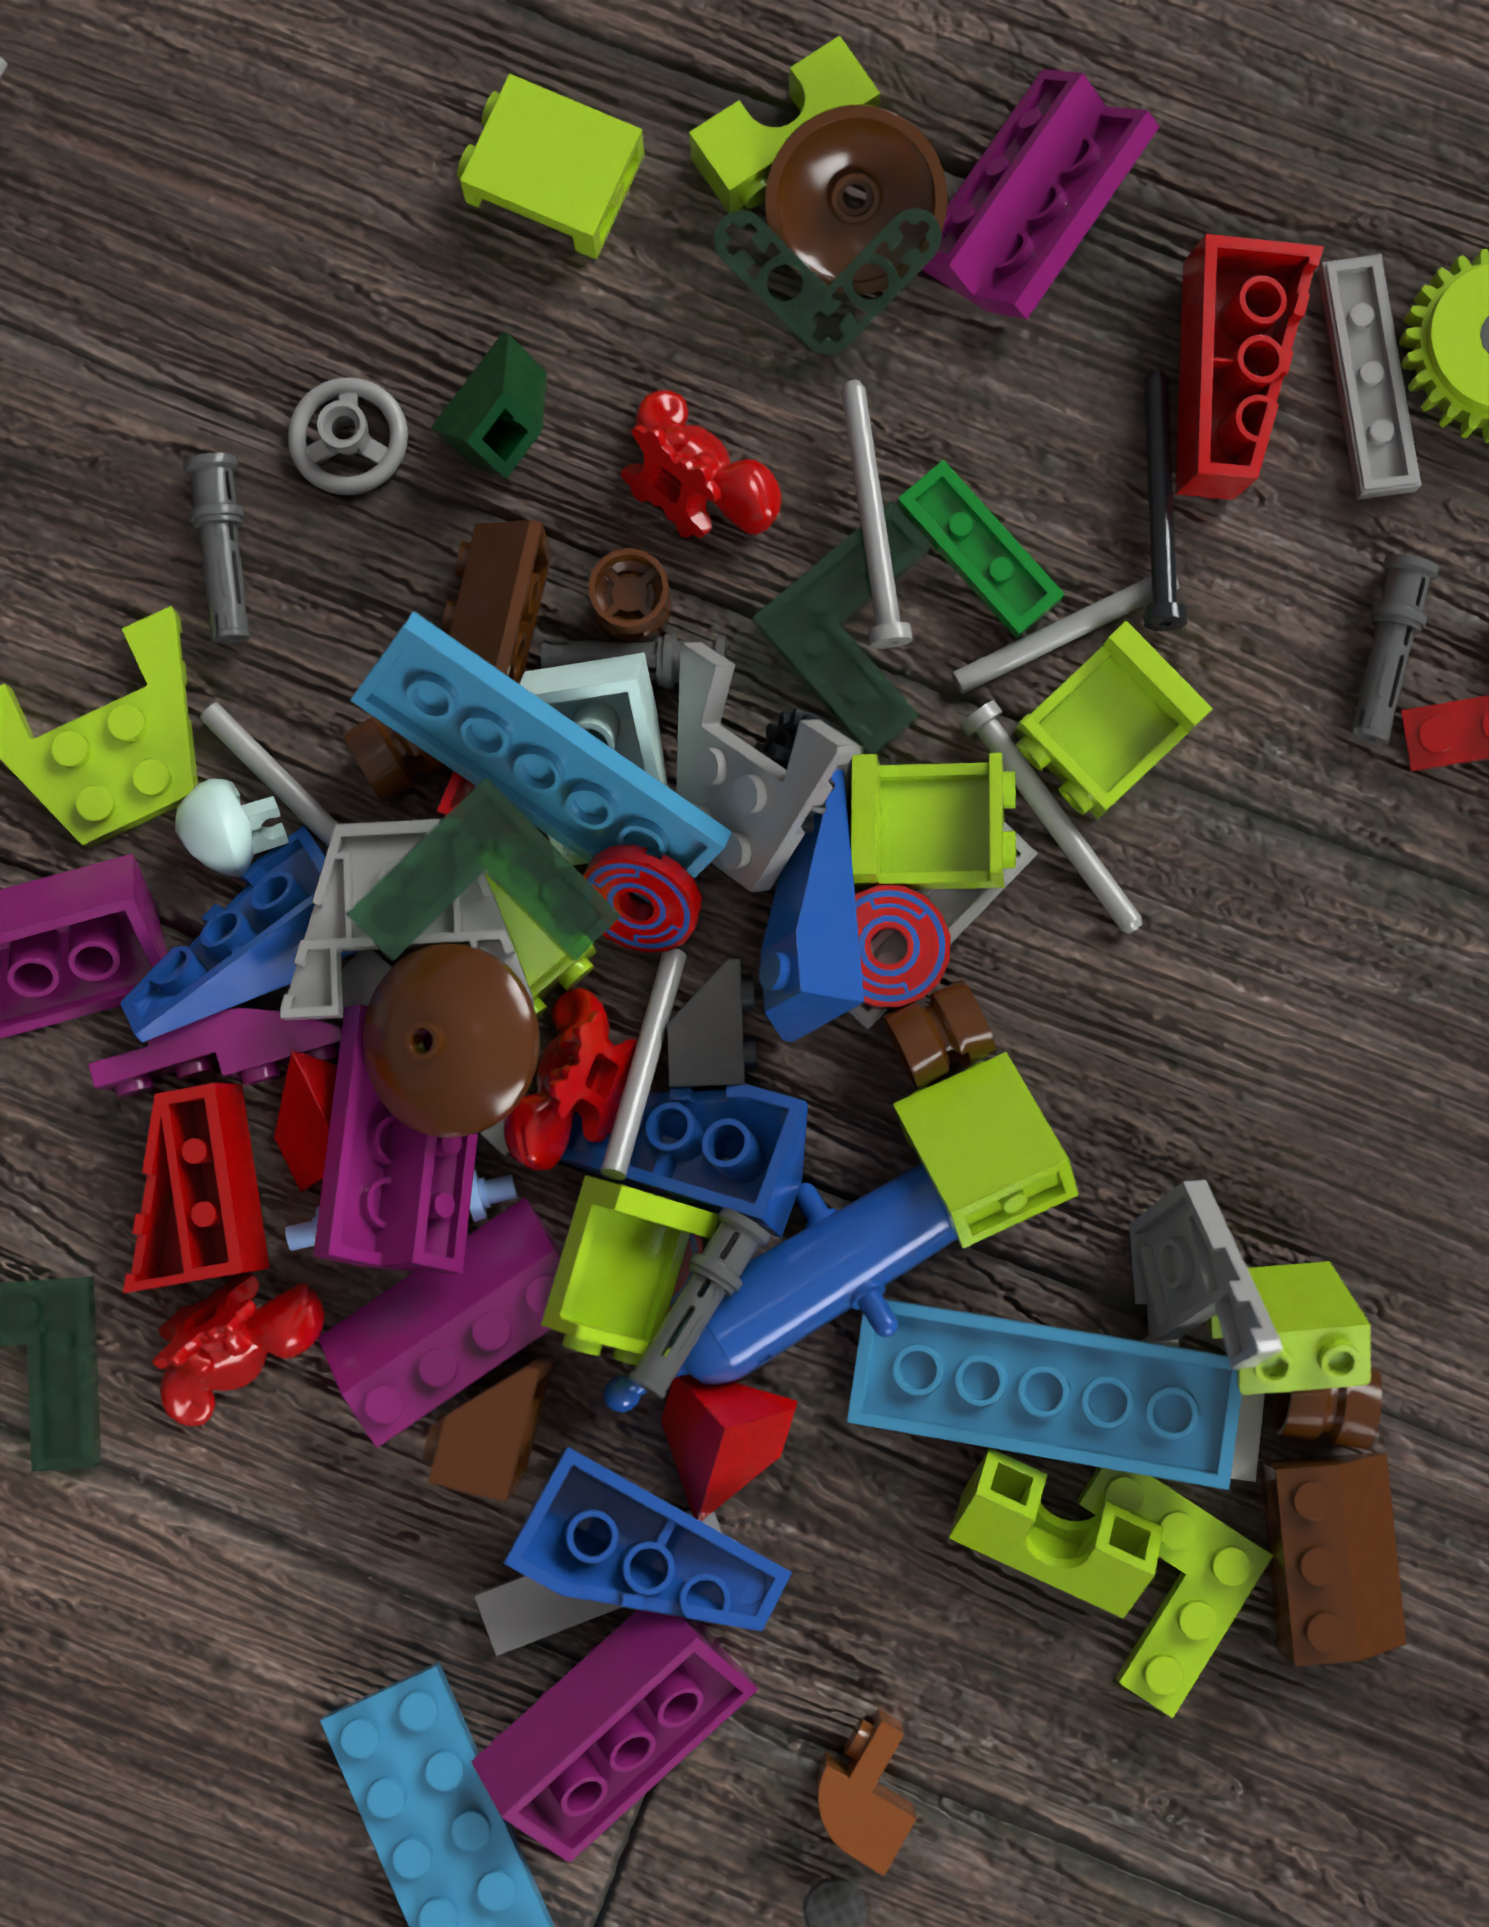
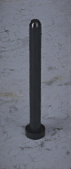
[1143,370,1187,631]

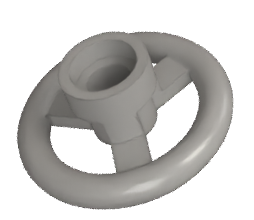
[288,377,408,495]

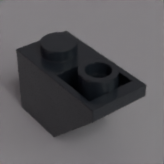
[667,959,757,1089]

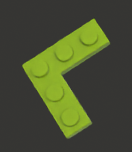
[1076,1467,1273,1718]

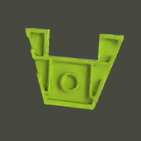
[0,606,198,849]

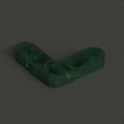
[714,207,942,355]

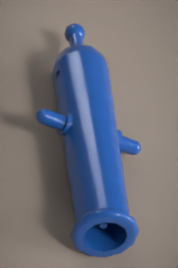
[603,1163,958,1413]

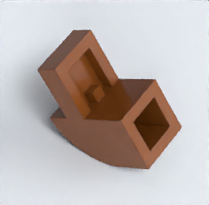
[817,1708,917,1876]

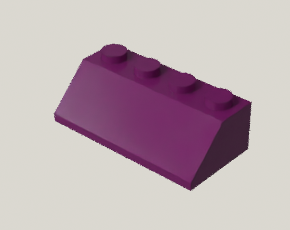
[0,854,168,1039]
[318,1197,562,1448]
[471,1609,759,1863]

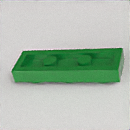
[896,459,1065,639]

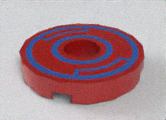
[578,844,702,953]
[855,885,951,1009]

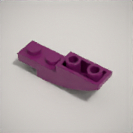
[88,1008,342,1098]

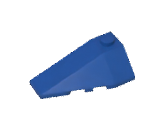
[759,769,864,1042]
[120,826,359,1042]
[559,1084,808,1238]
[503,1447,792,1631]

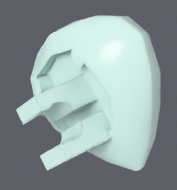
[175,778,289,878]

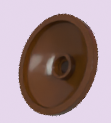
[765,104,947,295]
[363,944,539,1138]

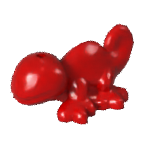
[621,390,782,538]
[503,988,638,1171]
[151,1273,325,1427]

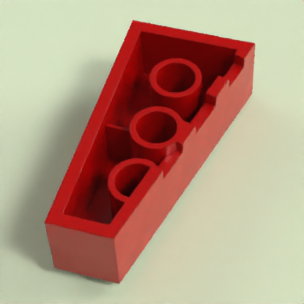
[1175,234,1324,500]

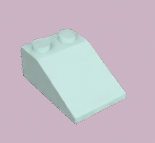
[520,652,668,868]

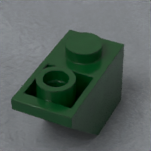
[431,332,547,479]

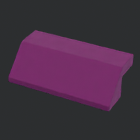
[919,69,1160,320]
[313,1004,478,1274]

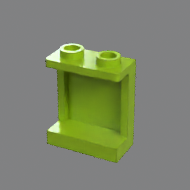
[457,74,645,260]
[1013,621,1213,820]
[851,752,1016,891]
[893,1052,1079,1248]
[541,1175,719,1366]
[1206,1261,1371,1395]

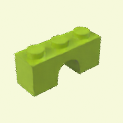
[689,36,880,214]
[949,1448,1164,1619]

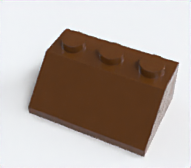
[442,520,552,684]
[422,1354,555,1502]
[1260,1452,1406,1666]

